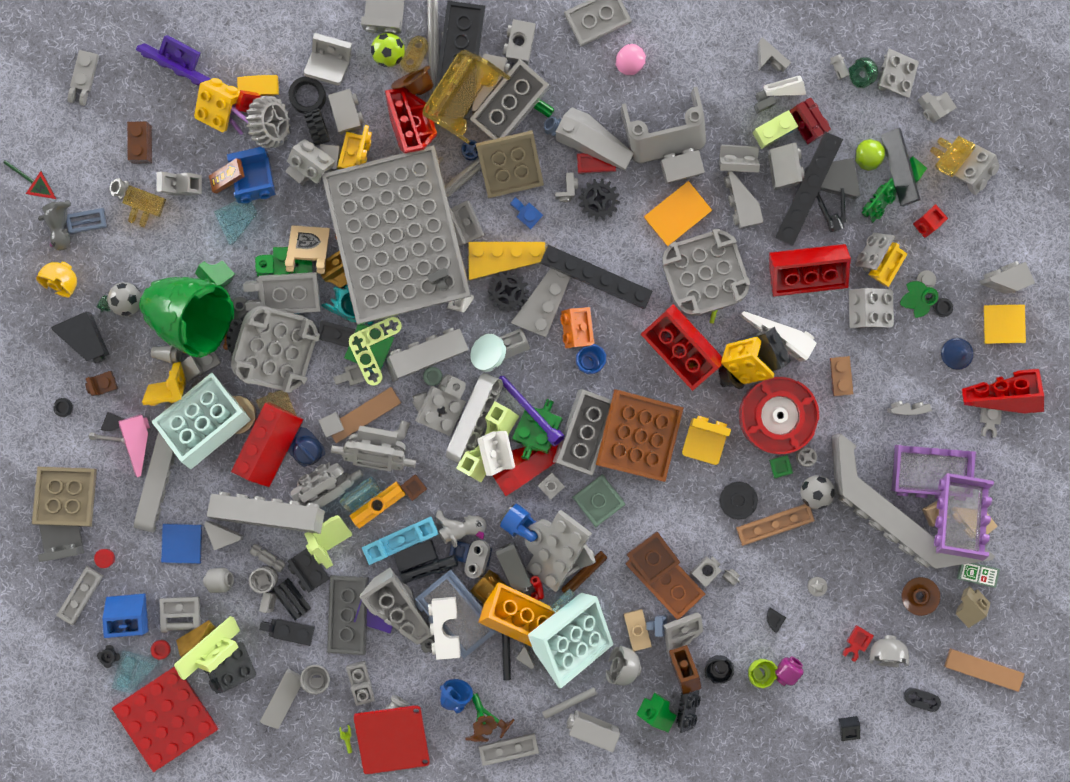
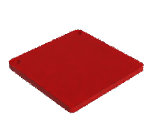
[354,705,430,774]

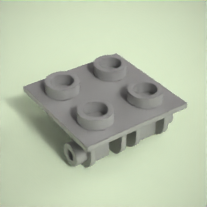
[877,49,919,98]
[855,232,895,273]

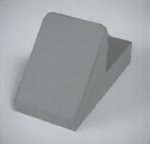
[757,37,791,72]
[181,351,221,382]

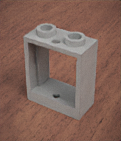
[566,710,620,752]

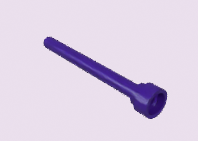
[499,376,565,446]

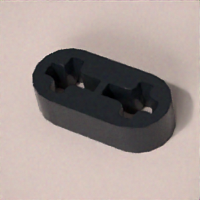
[904,688,941,712]

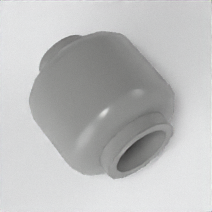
[203,568,234,593]

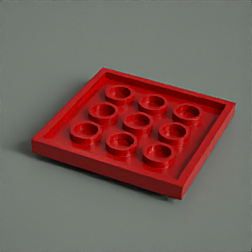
[112,666,219,772]

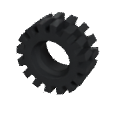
[304,108,330,146]

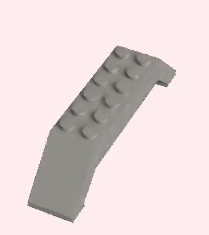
[831,434,995,569]

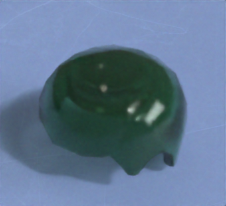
[849,57,878,88]

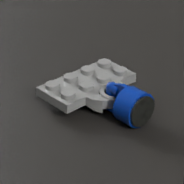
[500,504,592,592]

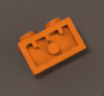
[560,307,594,349]

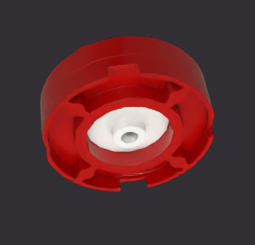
[739,377,819,454]

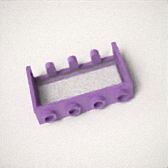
[891,445,976,501]
[934,473,994,561]

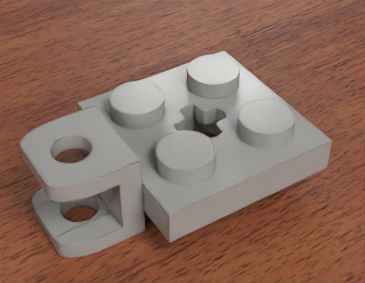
[415,374,466,436]

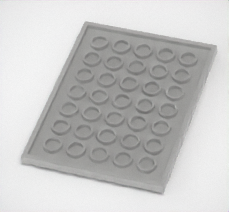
[322,145,471,325]

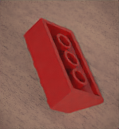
[769,244,851,297]
[231,402,304,487]

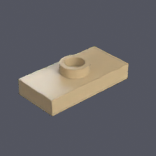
[623,609,652,651]

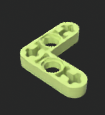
[349,317,402,386]

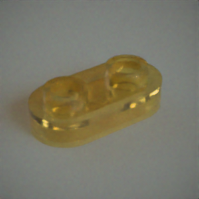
[401,36,428,73]

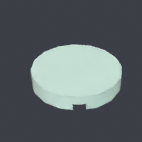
[470,334,506,372]

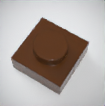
[400,474,428,501]

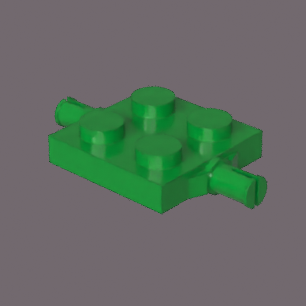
[512,399,563,461]

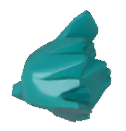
[321,285,374,326]

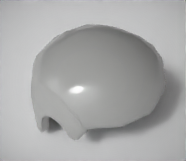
[300,665,330,695]

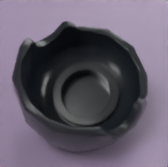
[705,655,734,684]

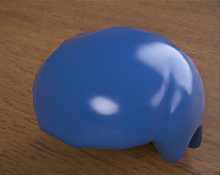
[576,344,606,374]

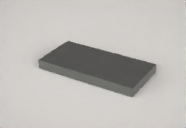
[327,575,369,655]

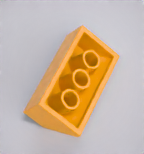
[478,582,558,647]

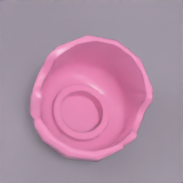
[616,44,646,75]

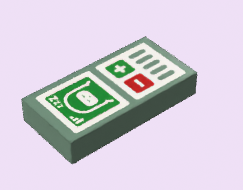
[957,563,1000,588]

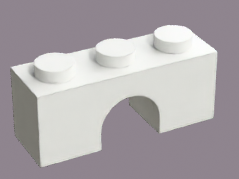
[428,597,461,660]

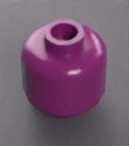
[775,656,804,686]

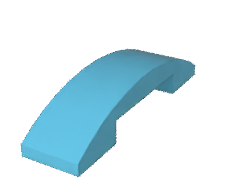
[362,517,439,565]

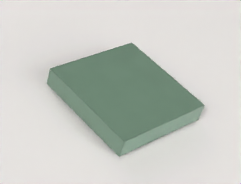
[572,474,626,528]

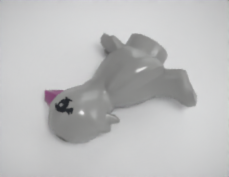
[436,510,487,548]

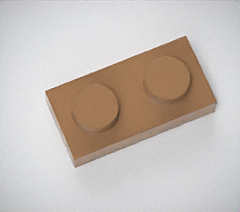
[830,356,853,396]

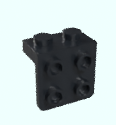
[204,642,256,694]

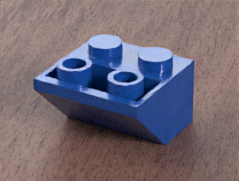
[102,593,149,638]

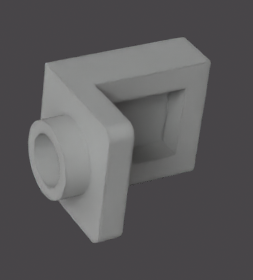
[555,173,578,202]

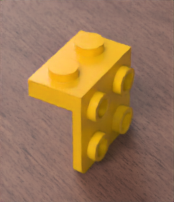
[194,78,240,132]
[337,125,372,170]
[682,416,731,465]

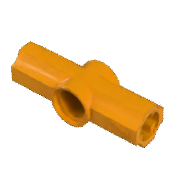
[349,481,406,529]

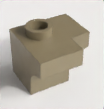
[956,586,991,628]

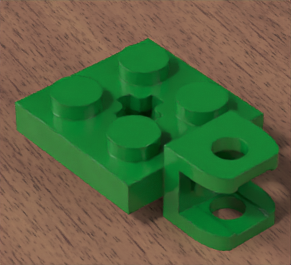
[255,247,313,277]

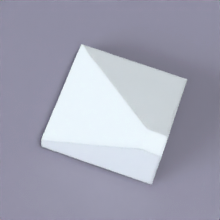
[447,295,474,312]

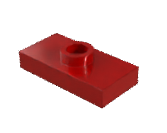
[577,153,616,174]

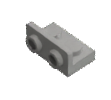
[719,145,760,173]

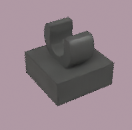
[754,90,777,114]
[427,268,451,291]

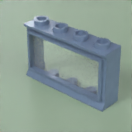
[415,568,497,659]

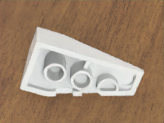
[739,311,817,362]

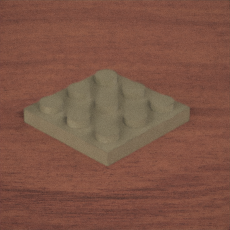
[476,130,544,198]
[32,467,97,527]

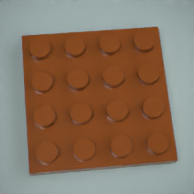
[596,389,684,482]

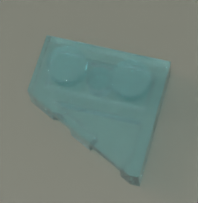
[214,201,258,245]
[112,650,160,693]

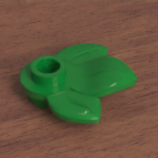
[900,281,939,318]

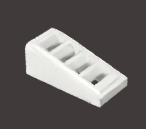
[763,76,806,96]

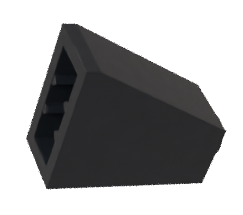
[51,311,109,364]

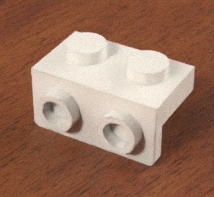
[478,431,515,476]

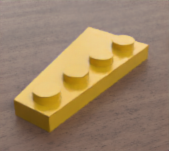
[469,242,545,280]

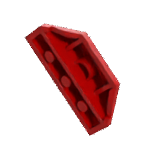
[385,87,437,153]

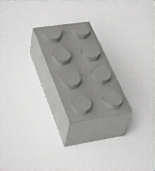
[470,59,551,139]
[553,389,612,476]

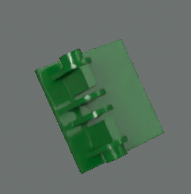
[862,178,897,223]

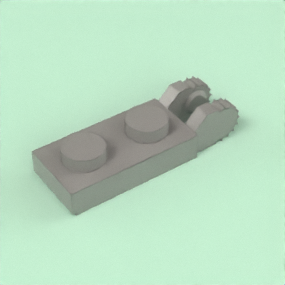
[67,50,99,106]

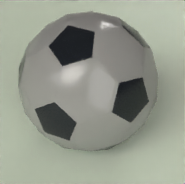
[107,282,142,316]
[800,475,835,510]

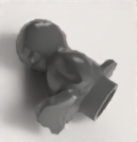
[38,200,71,251]

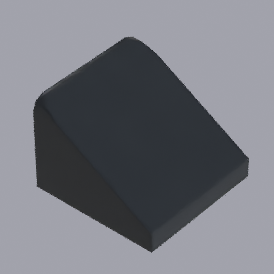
[838,716,860,741]

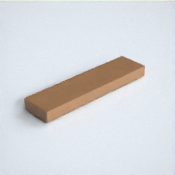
[332,387,401,443]
[736,504,815,546]
[944,648,1025,692]

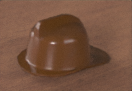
[391,65,434,95]

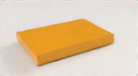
[644,181,712,247]

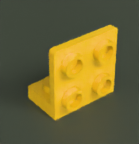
[721,337,775,384]
[142,362,186,406]

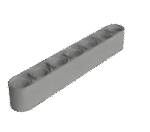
[134,402,176,533]

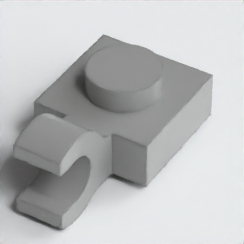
[333,364,366,386]

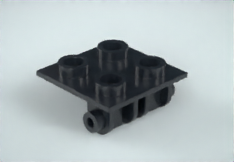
[676,690,701,733]

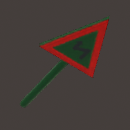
[3,160,56,199]

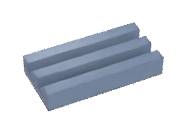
[66,208,107,234]

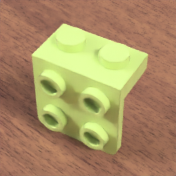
[304,515,352,569]

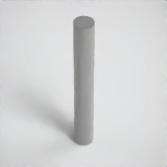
[542,687,597,719]

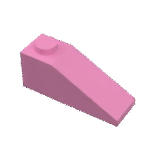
[118,414,150,477]

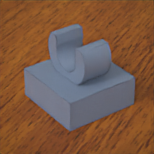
[646,615,667,637]

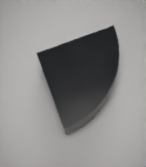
[100,412,125,431]
[767,607,787,634]

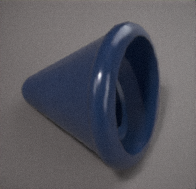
[941,338,973,370]

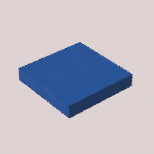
[161,524,202,564]

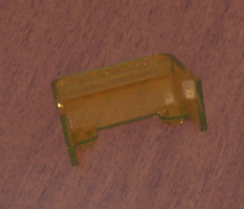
[423,50,511,144]

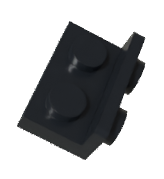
[287,548,330,593]

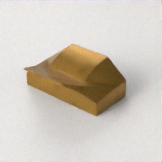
[321,251,347,288]

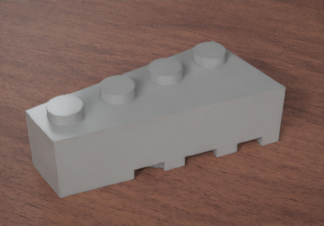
[385,328,469,382]

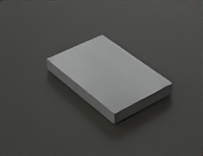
[564,0,632,47]

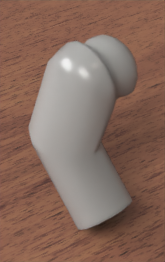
[393,420,410,441]

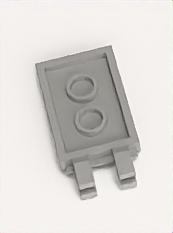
[243,272,321,313]

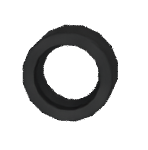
[288,76,326,114]

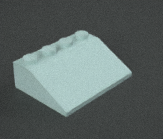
[151,373,251,469]
[528,593,613,688]

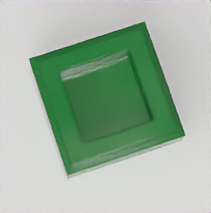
[769,455,793,479]

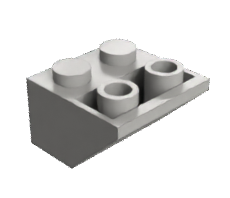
[768,143,804,190]
[979,261,1035,294]

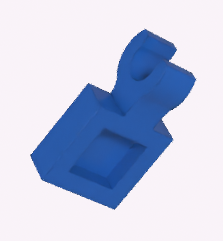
[510,197,543,230]

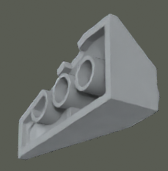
[556,107,633,170]
[360,567,433,645]

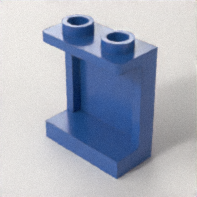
[227,147,276,203]

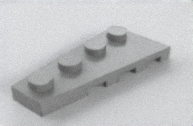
[511,268,570,337]

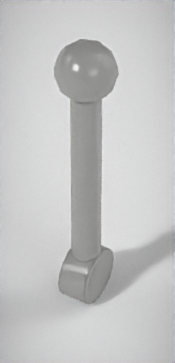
[89,432,125,444]

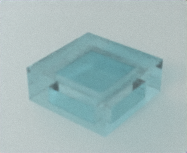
[550,588,574,612]

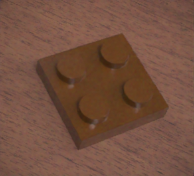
[626,531,681,586]

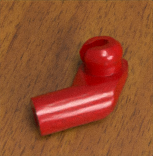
[530,576,544,601]

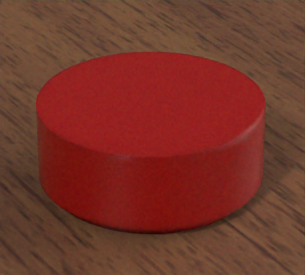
[94,549,115,568]
[150,640,171,660]

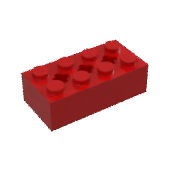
[640,304,722,391]

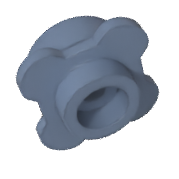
[544,116,562,136]

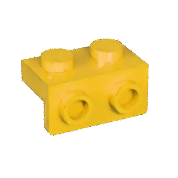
[868,242,907,287]

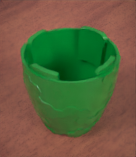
[139,277,234,358]

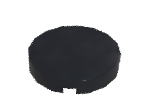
[719,481,758,520]

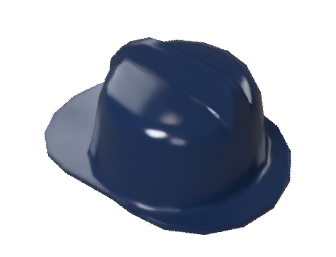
[288,427,325,467]

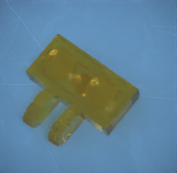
[930,136,976,177]
[122,185,166,227]

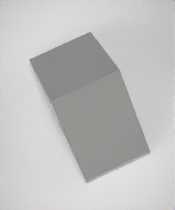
[204,520,245,550]

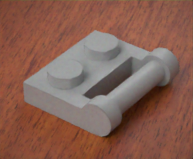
[160,596,201,633]

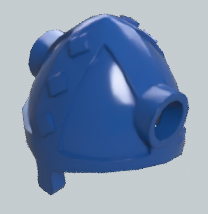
[440,679,473,713]

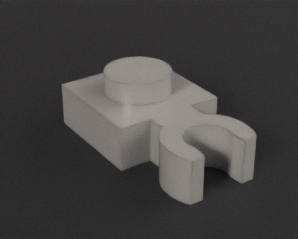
[980,408,1002,438]

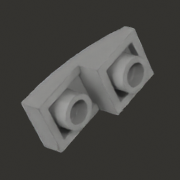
[887,400,932,415]
[346,661,375,706]

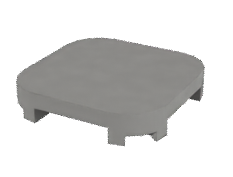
[662,229,750,317]
[231,306,320,392]

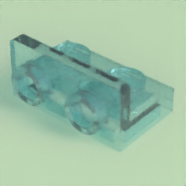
[339,476,382,514]

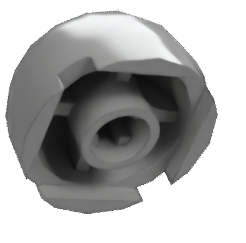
[870,635,909,667]
[606,646,641,686]

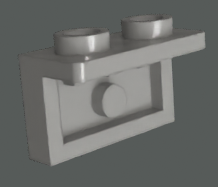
[287,139,336,184]

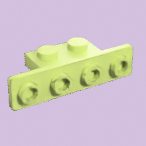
[174,616,240,680]

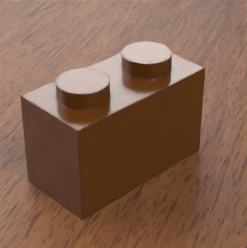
[127,121,152,164]
[669,645,702,695]

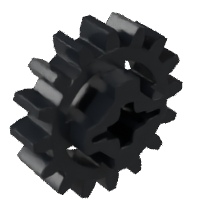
[578,179,620,221]
[487,270,529,312]

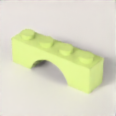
[456,401,519,482]

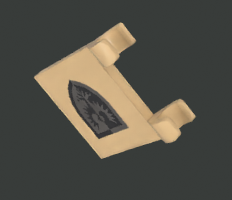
[285,226,330,274]

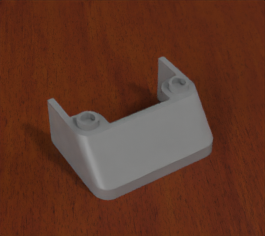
[620,87,706,164]

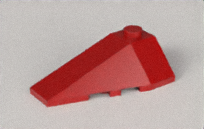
[962,369,1044,414]
[492,444,559,496]

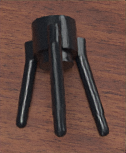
[816,188,847,232]

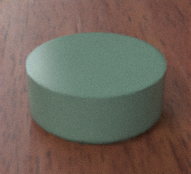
[423,367,443,386]

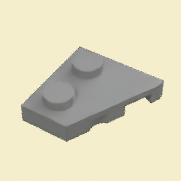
[663,612,703,657]

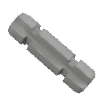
[250,544,285,572]

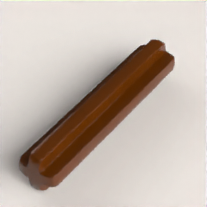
[561,551,607,596]

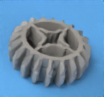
[245,96,291,149]

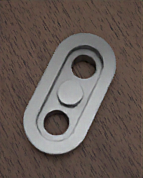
[464,540,490,578]

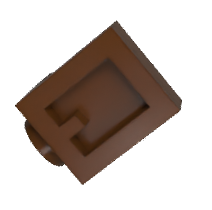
[85,371,118,396]

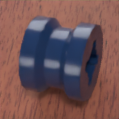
[461,139,479,161]

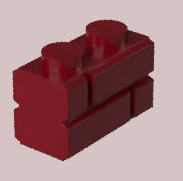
[790,97,831,145]

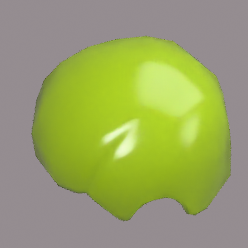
[855,139,885,171]
[748,658,778,689]

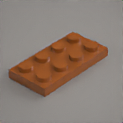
[625,559,705,620]

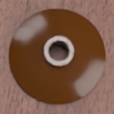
[901,577,940,616]

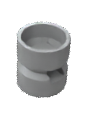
[249,566,278,593]

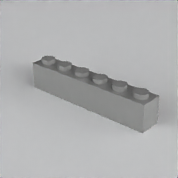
[207,492,325,534]

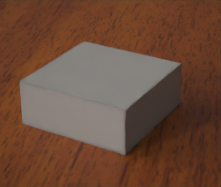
[318,412,345,438]
[259,591,277,613]

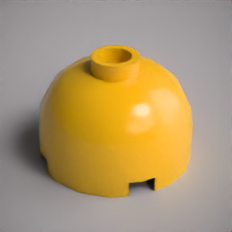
[36,262,77,298]

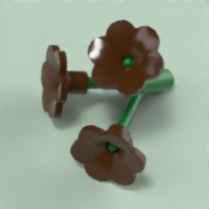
[465,693,515,742]

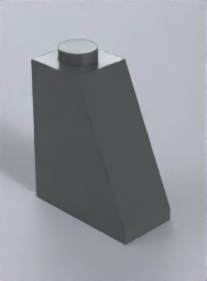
[804,158,861,199]
[495,541,532,593]

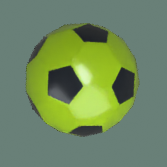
[371,33,405,67]

